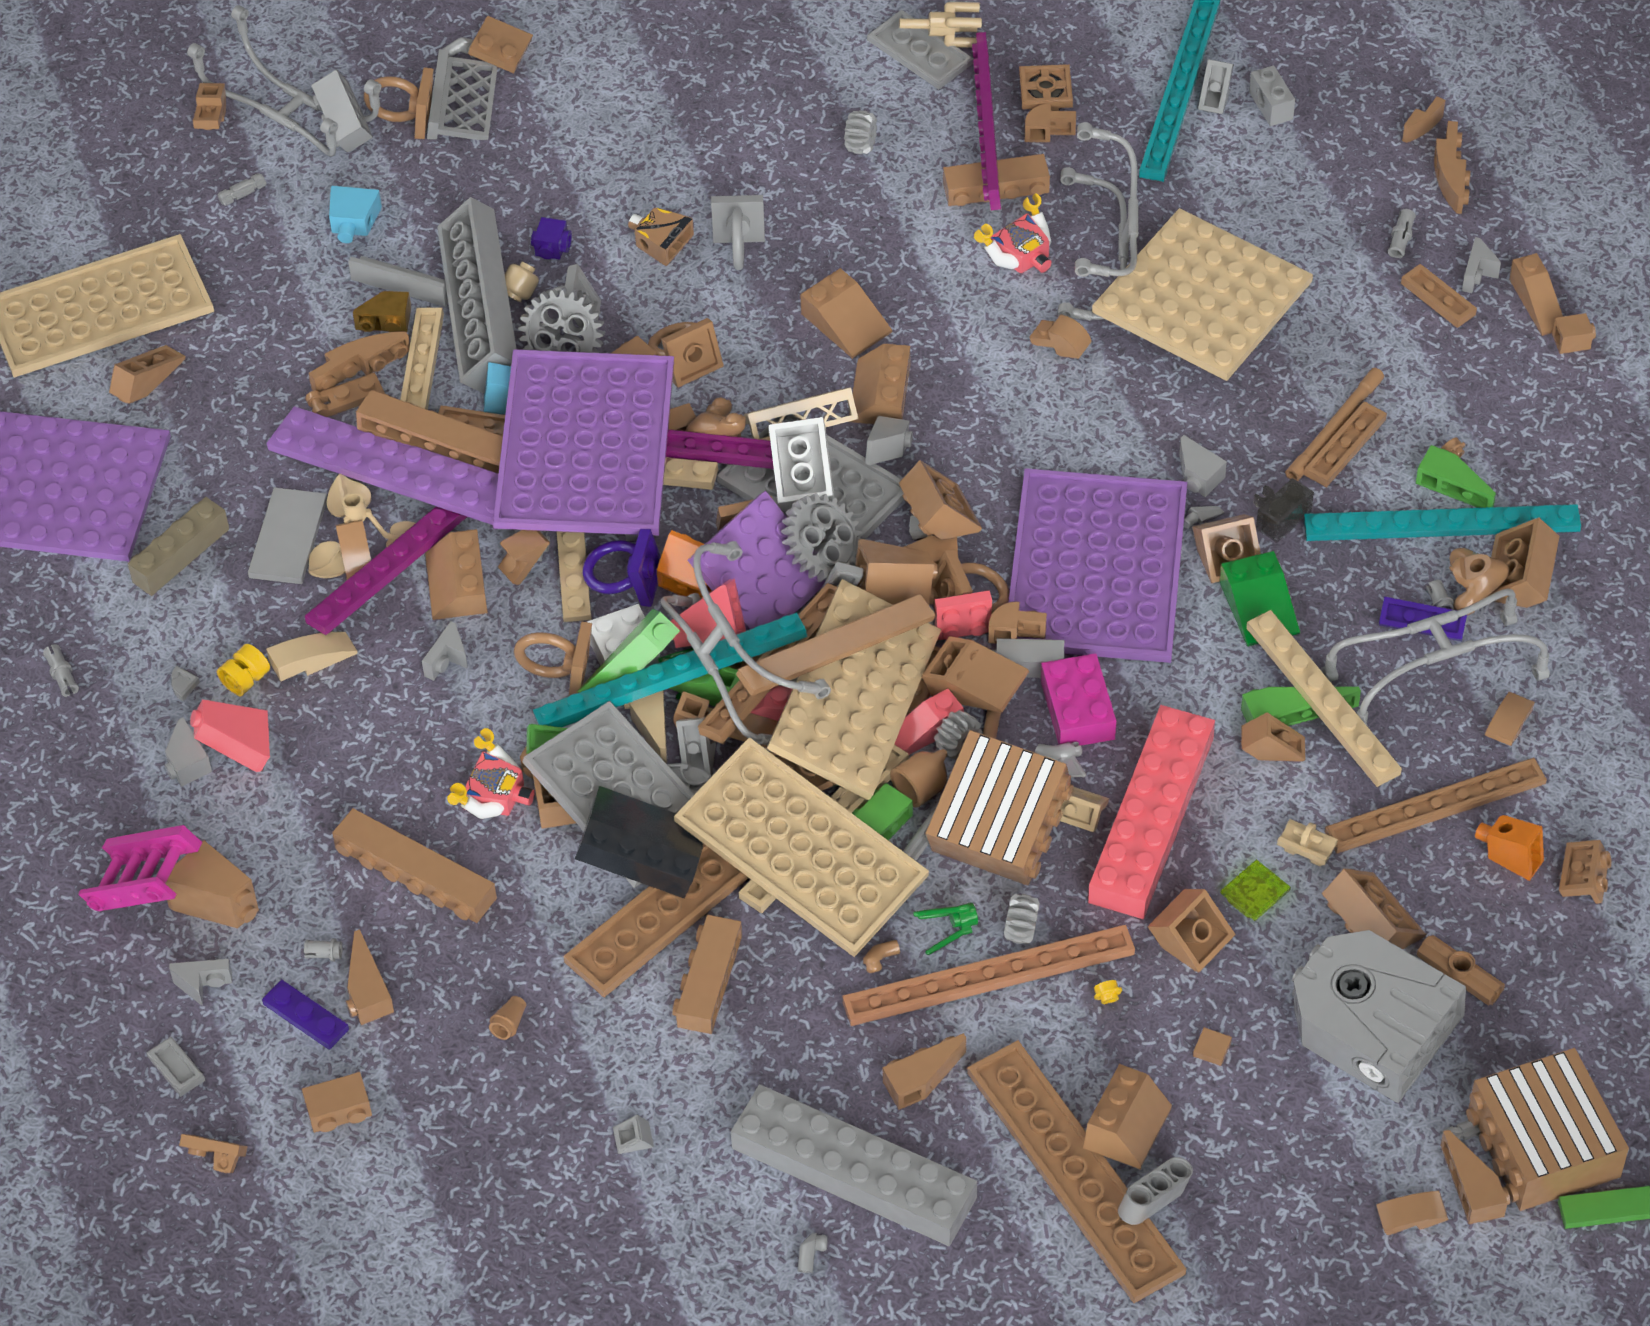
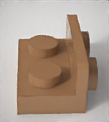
[1559,840,1611,904]

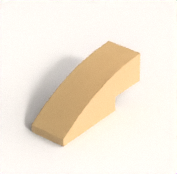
[266,632,358,681]

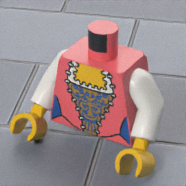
[974,193,1052,273]
[447,728,535,819]

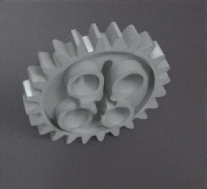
[518,287,605,353]
[781,493,863,582]

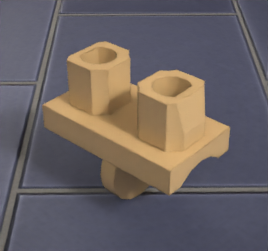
[1277,819,1338,866]

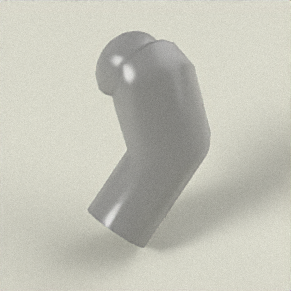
[443,37,476,58]
[798,1233,828,1273]

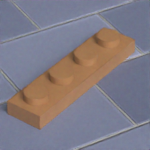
[1304,401,1387,488]

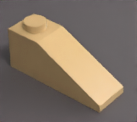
[624,690,667,763]

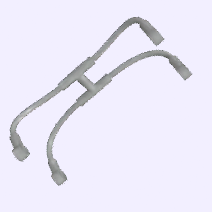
[187,5,382,157]
[1058,122,1138,321]
[660,541,831,745]
[1321,588,1549,727]

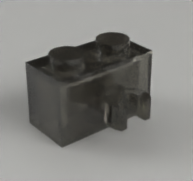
[1253,478,1314,543]

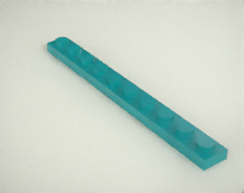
[1139,0,1220,182]
[1304,504,1581,541]
[533,613,808,727]

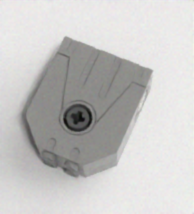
[1292,930,1466,1103]

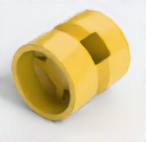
[217,644,270,696]

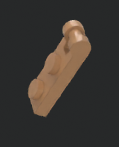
[305,372,385,417]

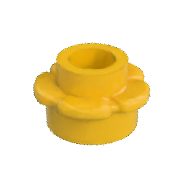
[1094,980,1122,1004]

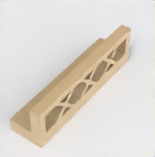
[744,388,858,441]
[1060,787,1109,832]

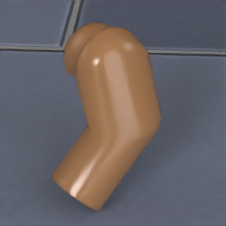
[863,940,900,973]

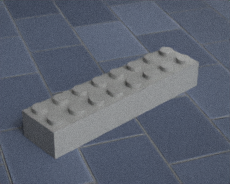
[437,197,517,393]
[731,1084,977,1247]

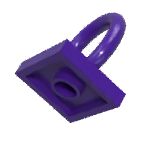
[582,529,661,607]

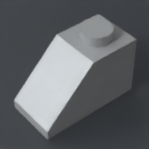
[865,416,913,465]
[1179,435,1227,497]
[164,718,212,787]

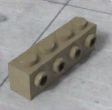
[127,497,229,596]

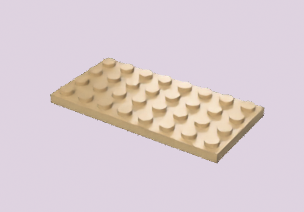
[0,234,214,378]
[766,579,941,800]
[674,737,929,957]

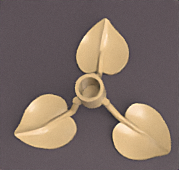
[308,474,415,578]

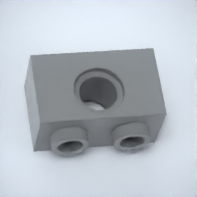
[1249,65,1295,126]

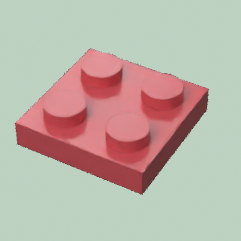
[935,590,992,641]

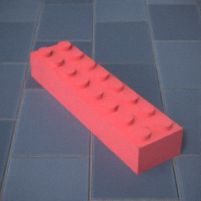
[1088,705,1215,919]

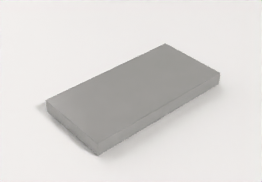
[867,10,973,90]
[248,487,327,584]

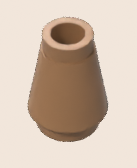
[489,996,526,1040]

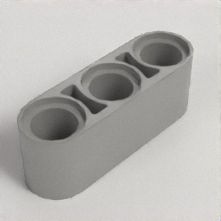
[1118,1157,1193,1225]

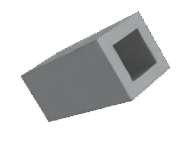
[992,638,1064,678]

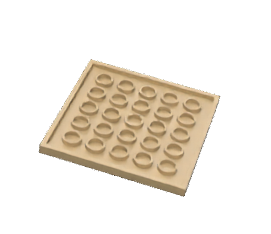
[1092,208,1313,381]

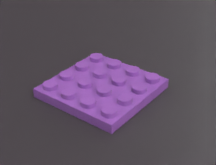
[687,491,826,631]

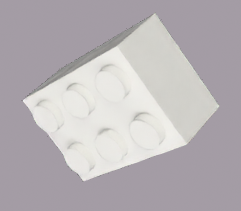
[769,417,834,512]

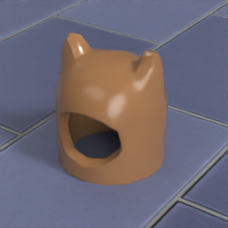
[890,749,948,808]

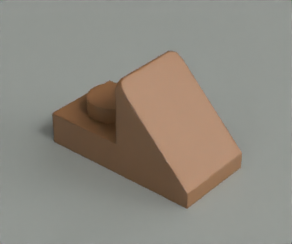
[498,530,550,585]

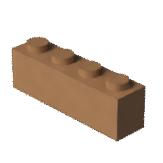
[943,154,1050,206]
[672,915,742,1034]

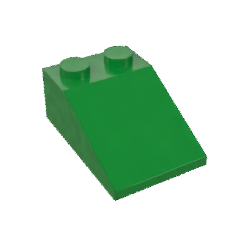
[1219,551,1300,647]

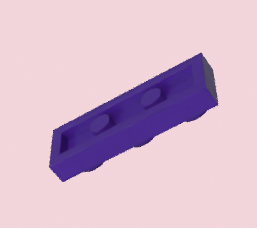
[1379,596,1467,642]
[262,979,349,1050]

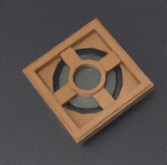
[1019,64,1073,111]

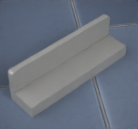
[348,256,448,307]

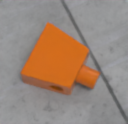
[1475,815,1544,881]

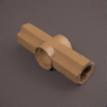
[1417,935,1505,1006]

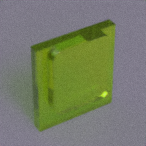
[1220,859,1291,921]

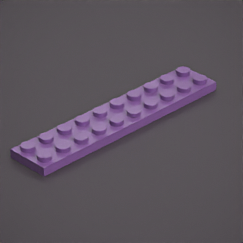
[267,406,498,525]

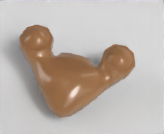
[686,397,746,437]
[1449,548,1509,615]

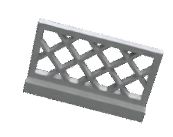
[427,49,498,140]

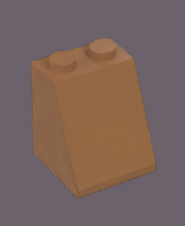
[855,539,937,605]
[166,840,259,929]

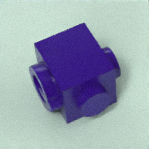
[531,217,572,260]

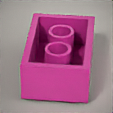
[1041,653,1116,745]

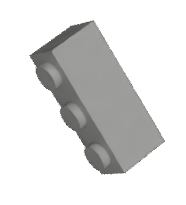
[311,70,373,152]

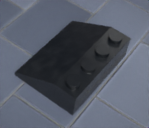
[575,786,704,899]

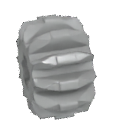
[844,110,877,154]
[934,710,982,760]
[1004,894,1040,944]

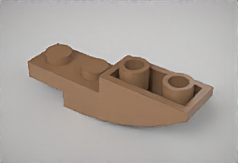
[1434,121,1471,214]
[309,331,410,392]

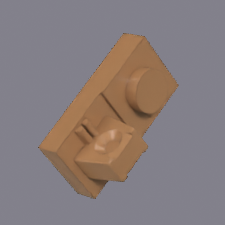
[179,1134,248,1173]

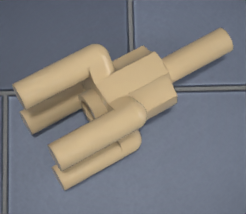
[899,2,982,48]

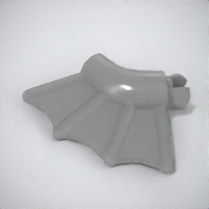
[1035,742,1086,778]

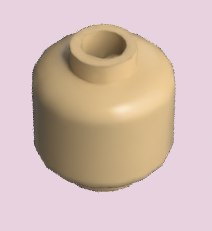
[505,262,539,302]

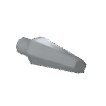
[1184,506,1225,529]

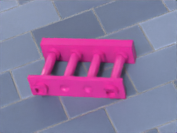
[78,825,202,911]

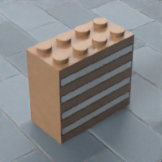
[925,730,1073,886]
[1466,1048,1629,1211]

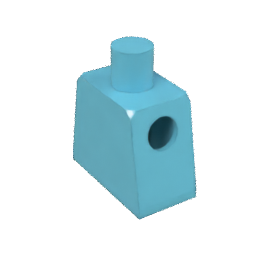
[329,186,382,243]
[484,362,511,414]

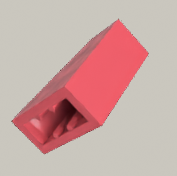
[671,578,746,648]
[190,699,270,772]

